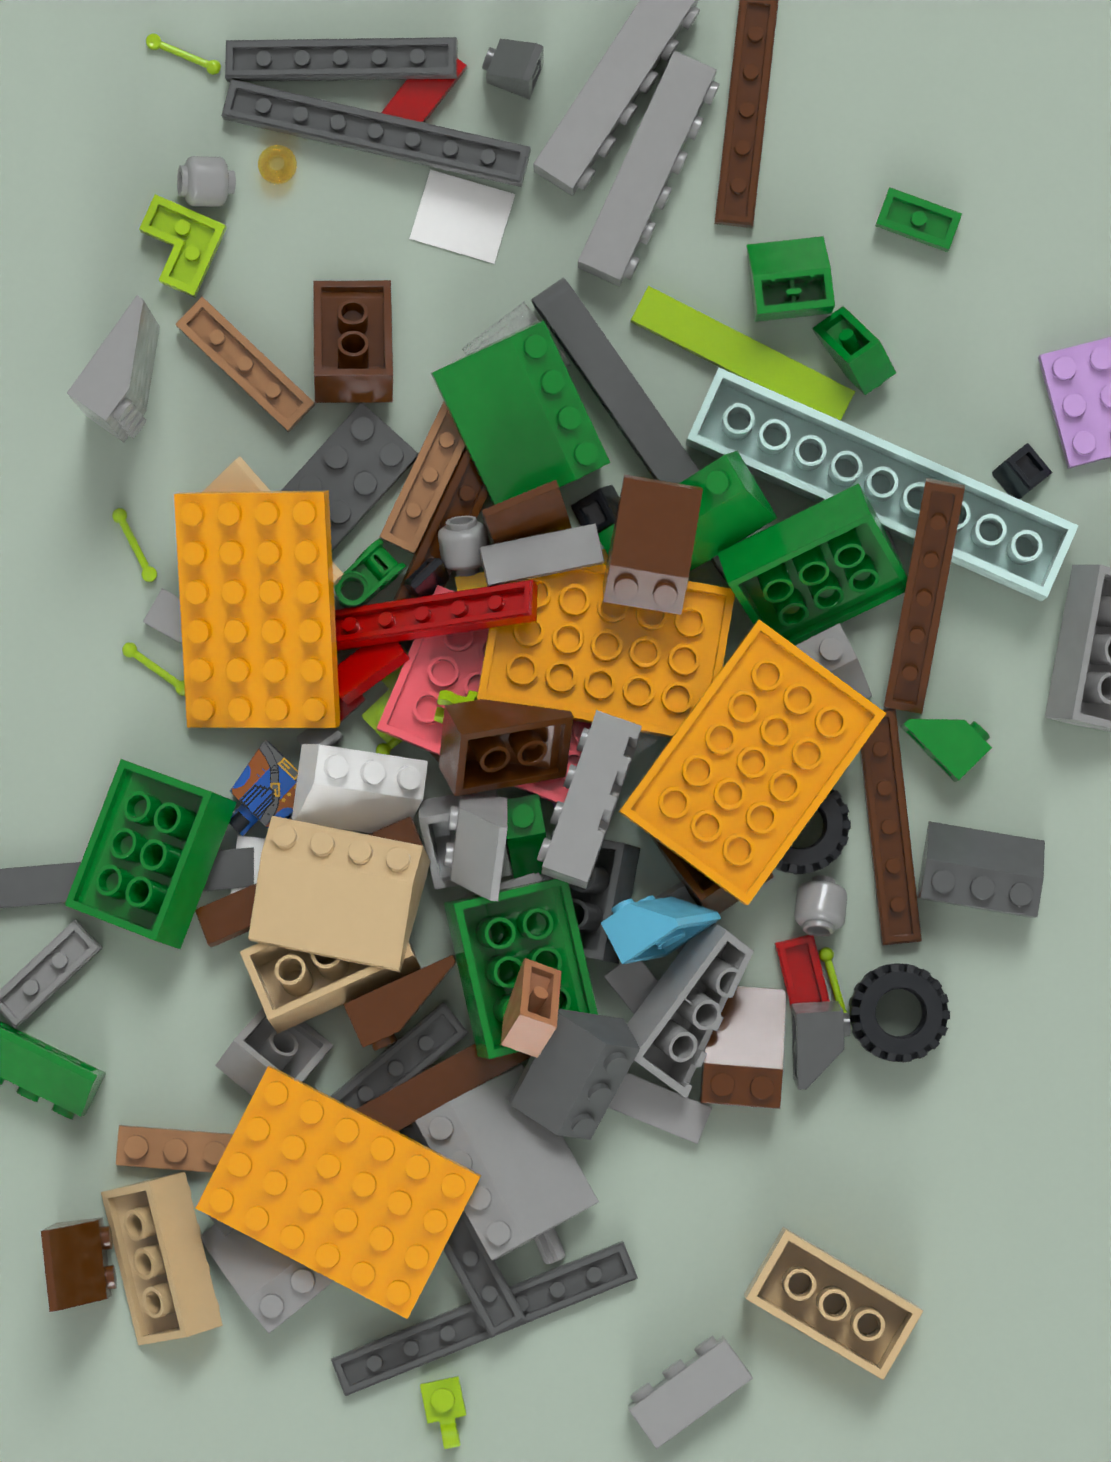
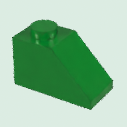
[812,306,896,395]
[900,719,992,782]
[506,794,546,879]

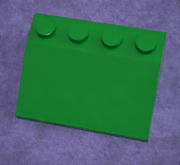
[431,320,611,505]
[717,483,908,645]
[65,759,237,950]
[443,878,598,1059]

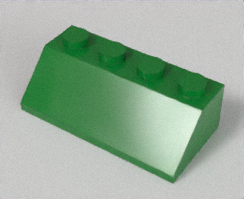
[598,451,777,572]
[0,1021,106,1120]

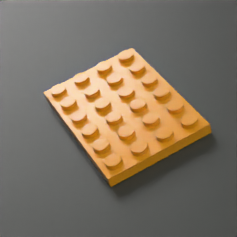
[174,491,340,728]
[476,564,735,738]
[618,620,886,906]
[196,1065,481,1319]

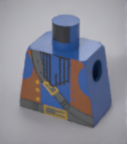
[229,740,298,836]

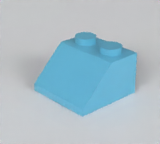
[601,895,721,964]

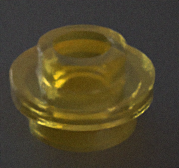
[258,145,297,184]

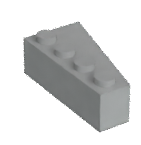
[537,710,642,889]
[627,923,753,1099]

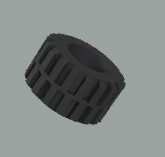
[776,789,851,874]
[848,963,950,1063]

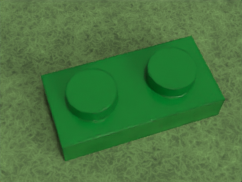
[875,187,962,252]

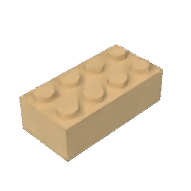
[240,942,421,1034]
[744,1227,923,1380]

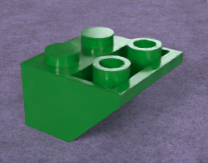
[746,236,835,322]

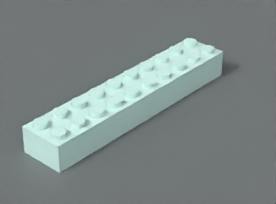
[686,368,1079,601]

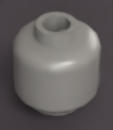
[177,156,236,207]
[438,516,489,576]
[794,875,847,937]

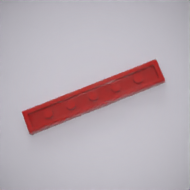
[335,580,538,651]

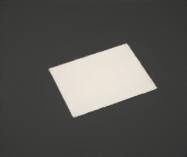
[409,169,515,264]

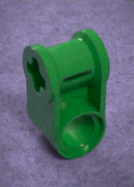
[335,538,407,608]

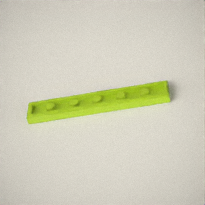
[630,285,856,421]

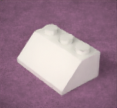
[292,744,428,834]

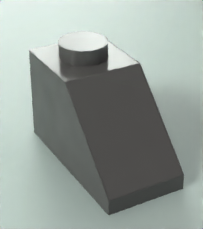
[482,38,544,100]
[791,1001,851,1090]

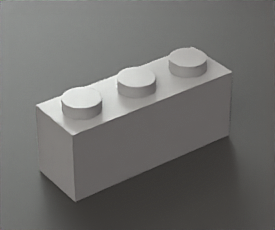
[628,1336,753,1449]

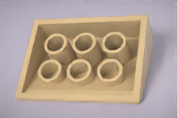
[248,816,431,972]

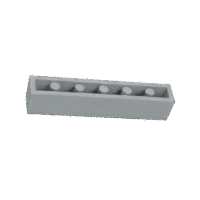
[533,0,700,196]
[578,51,720,287]

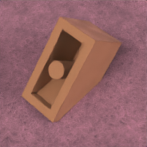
[501,958,562,1058]

